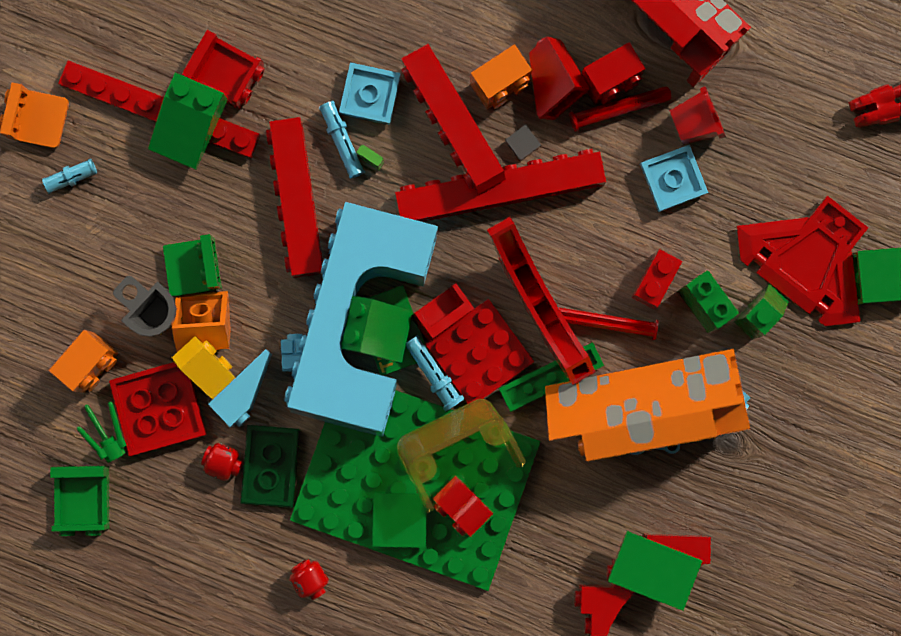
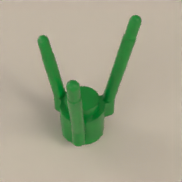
[76,402,127,463]

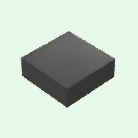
[505,125,541,162]

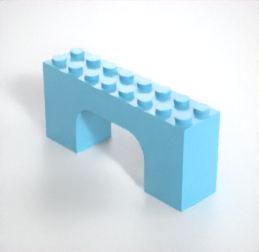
[284,202,438,437]

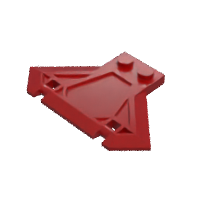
[736,196,869,326]

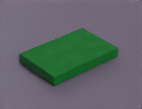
[607,531,702,611]

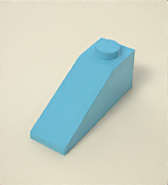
[208,349,272,427]

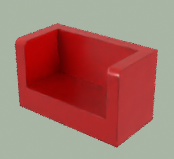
[412,283,474,341]

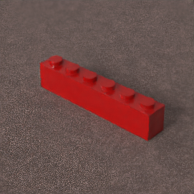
[400,44,506,195]
[266,117,323,278]

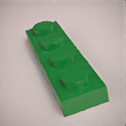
[499,342,604,412]

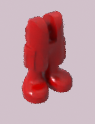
[848,84,901,127]

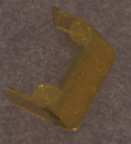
[397,399,526,513]

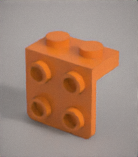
[0,82,69,148]

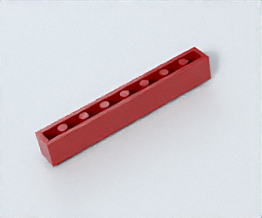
[395,149,607,222]

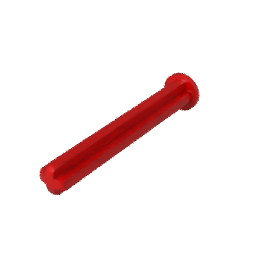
[569,86,672,132]
[558,307,659,340]

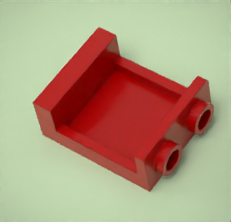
[182,30,265,109]

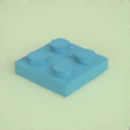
[339,62,401,125]
[640,145,708,212]

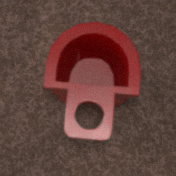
[670,86,726,145]

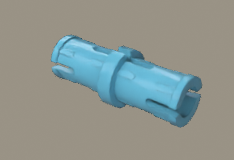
[42,158,97,194]

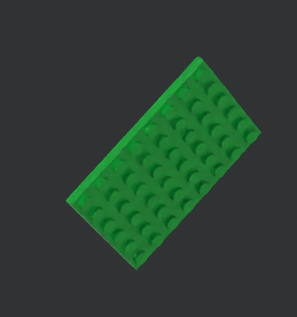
[290,390,540,591]

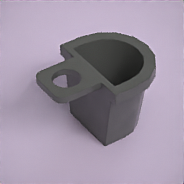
[113,276,177,337]

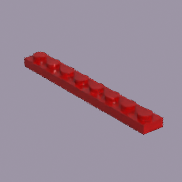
[58,60,261,159]

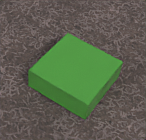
[356,145,384,171]

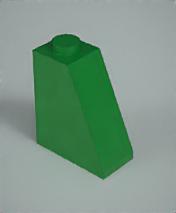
[734,284,789,339]

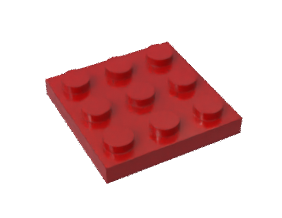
[425,298,534,408]
[109,362,207,456]

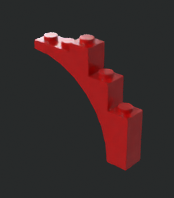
[487,217,595,385]
[574,534,711,636]

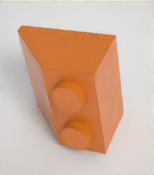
[172,291,231,352]

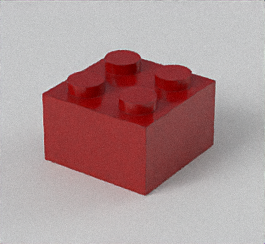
[582,42,645,106]

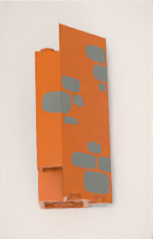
[545,349,750,461]

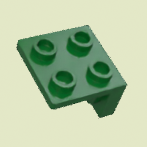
[163,234,222,297]

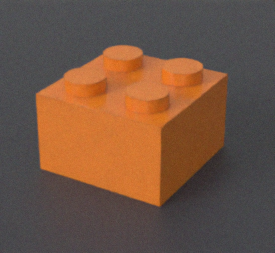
[470,44,532,110]
[49,330,119,393]

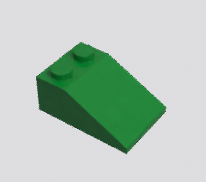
[148,73,228,170]

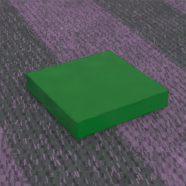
[373,493,427,548]

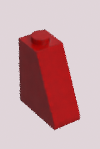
[529,37,590,120]

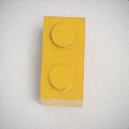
[172,336,235,400]

